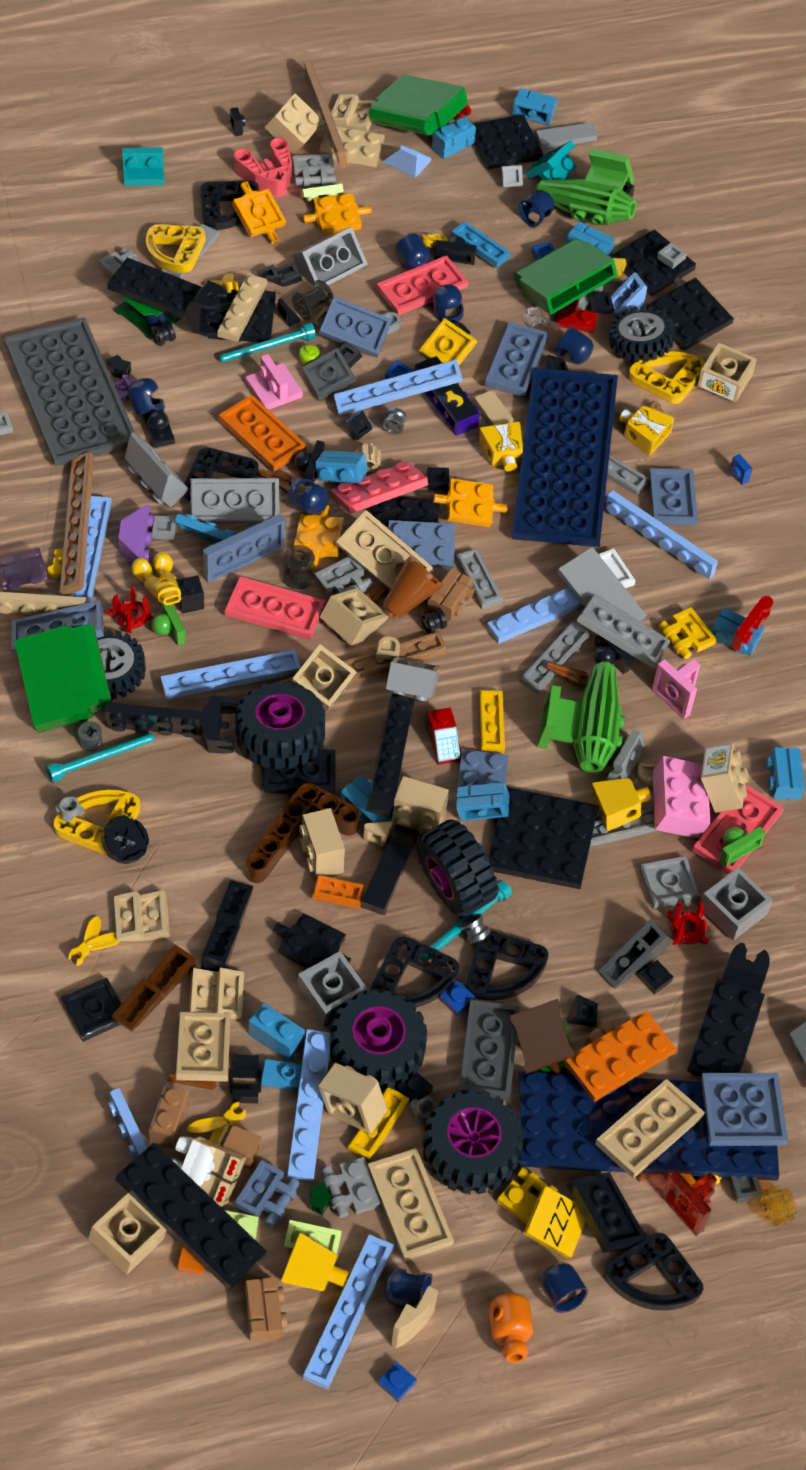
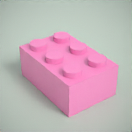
[652,756,710,839]

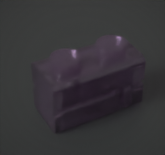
[0,547,47,590]

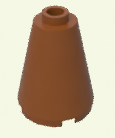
[383,556,443,619]

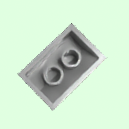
[292,227,368,290]
[124,432,189,507]

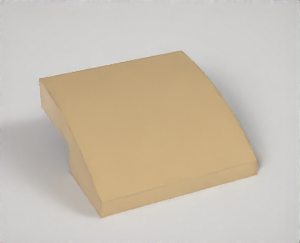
[331,94,376,132]
[114,890,170,942]
[188,968,244,1019]
[391,1286,438,1349]

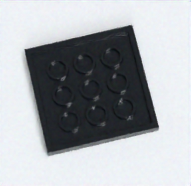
[488,787,599,890]

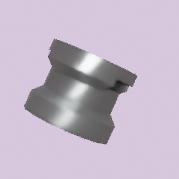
[382,407,407,435]
[78,721,102,751]
[460,914,491,943]

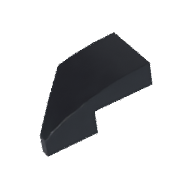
[257,261,303,287]

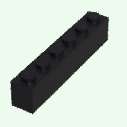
[365,693,415,817]

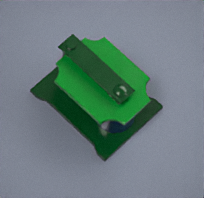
[114,296,181,340]

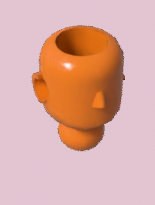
[488,1293,534,1363]

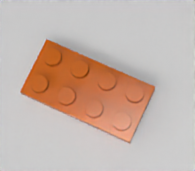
[219,394,307,472]
[564,1010,677,1102]

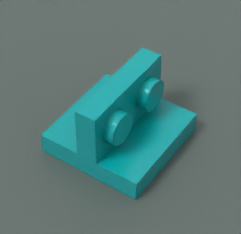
[525,140,577,179]
[122,147,164,186]

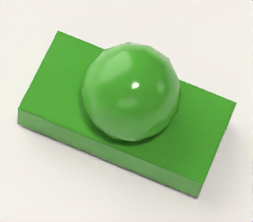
[151,603,186,646]
[719,827,765,867]

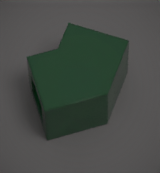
[308,1182,331,1216]

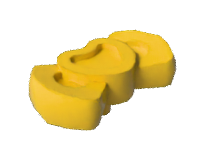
[421,233,448,248]
[47,549,63,578]

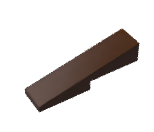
[112,944,196,1032]

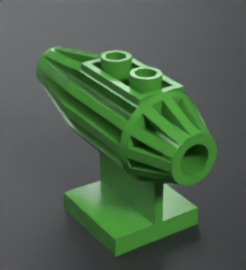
[535,148,637,226]
[537,662,625,773]

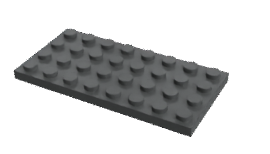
[4,317,135,466]

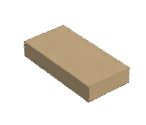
[474,390,514,426]

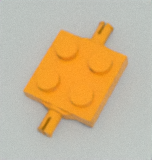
[232,181,287,244]
[303,193,372,235]
[433,478,507,527]
[293,505,345,569]

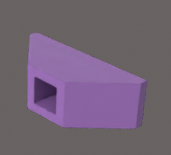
[118,505,154,564]

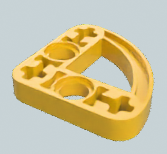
[146,224,206,273]
[629,351,705,404]
[54,790,140,855]

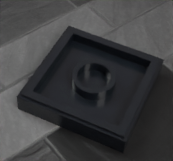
[61,977,121,1042]

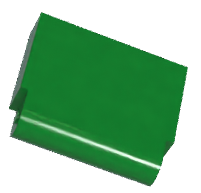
[369,74,468,135]
[514,238,618,315]
[14,625,112,733]

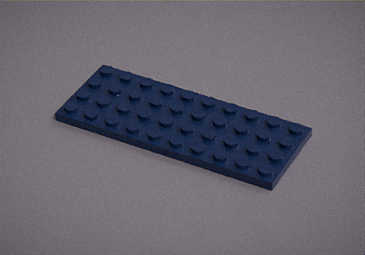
[512,368,618,547]
[520,1072,779,1181]

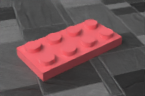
[376,255,468,315]
[330,461,428,514]
[225,576,326,640]
[692,785,784,874]

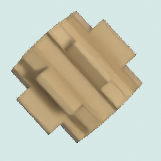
[355,443,381,472]

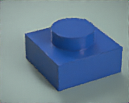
[531,242,555,260]
[385,361,414,379]
[729,454,752,485]
[440,981,475,1016]
[378,1361,417,1402]

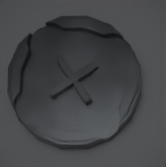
[101,816,149,864]

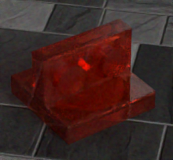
[662,1171,717,1236]

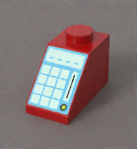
[427,707,461,765]

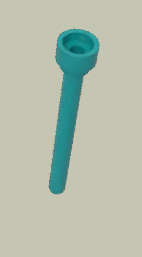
[219,322,316,363]
[46,733,155,783]
[421,880,512,961]

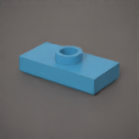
[261,1059,302,1091]

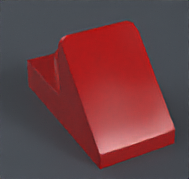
[553,298,598,334]

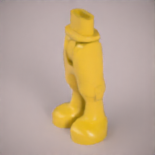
[131,552,181,605]

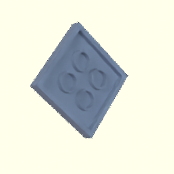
[701,1073,788,1146]

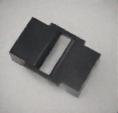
[230,1055,262,1104]

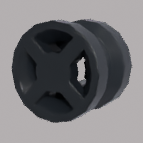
[151,321,176,346]
[421,607,447,634]

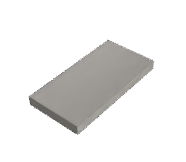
[191,478,279,523]
[557,547,647,622]
[577,593,670,669]

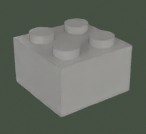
[386,657,441,701]
[702,867,772,941]
[298,951,368,1026]

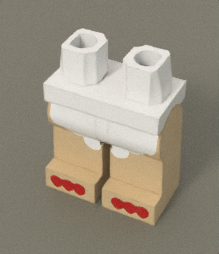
[172,1136,247,1207]

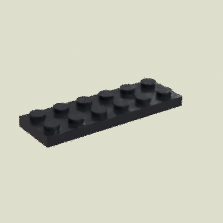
[115,1142,267,1290]

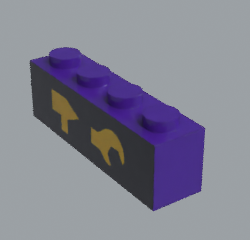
[414,356,480,436]

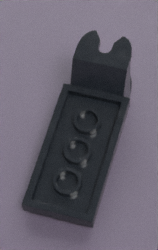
[107,257,226,337]
[104,696,238,754]
[687,943,770,1076]

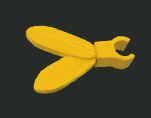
[204,273,239,293]
[68,916,120,966]
[187,1102,246,1145]

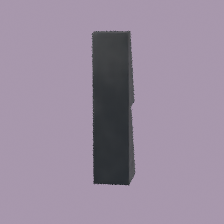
[361,824,419,916]
[201,880,254,972]

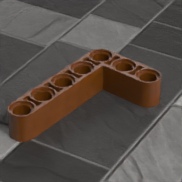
[246,783,360,883]

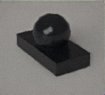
[434,236,477,265]
[142,409,175,448]
[294,440,325,487]
[594,633,632,675]

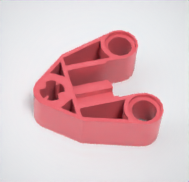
[234,138,292,197]

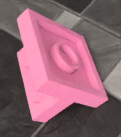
[245,354,303,410]
[652,659,700,719]

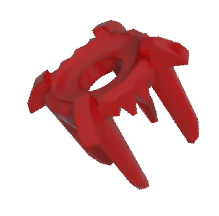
[107,584,156,633]
[666,901,710,946]

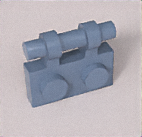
[235,1160,300,1227]

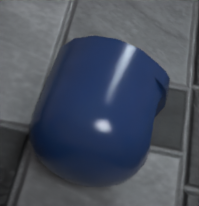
[518,190,554,228]
[395,234,430,270]
[433,284,464,321]
[554,327,594,365]
[128,378,165,415]
[289,477,329,515]
[540,1262,588,1313]
[385,1268,433,1309]

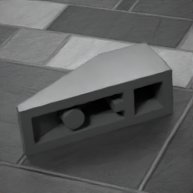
[599,919,674,989]

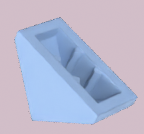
[382,145,432,178]
[611,272,647,315]

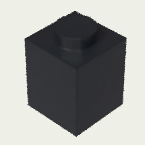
[176,575,204,614]

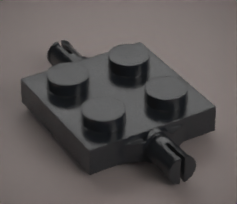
[273,913,352,968]

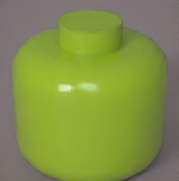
[299,344,320,366]

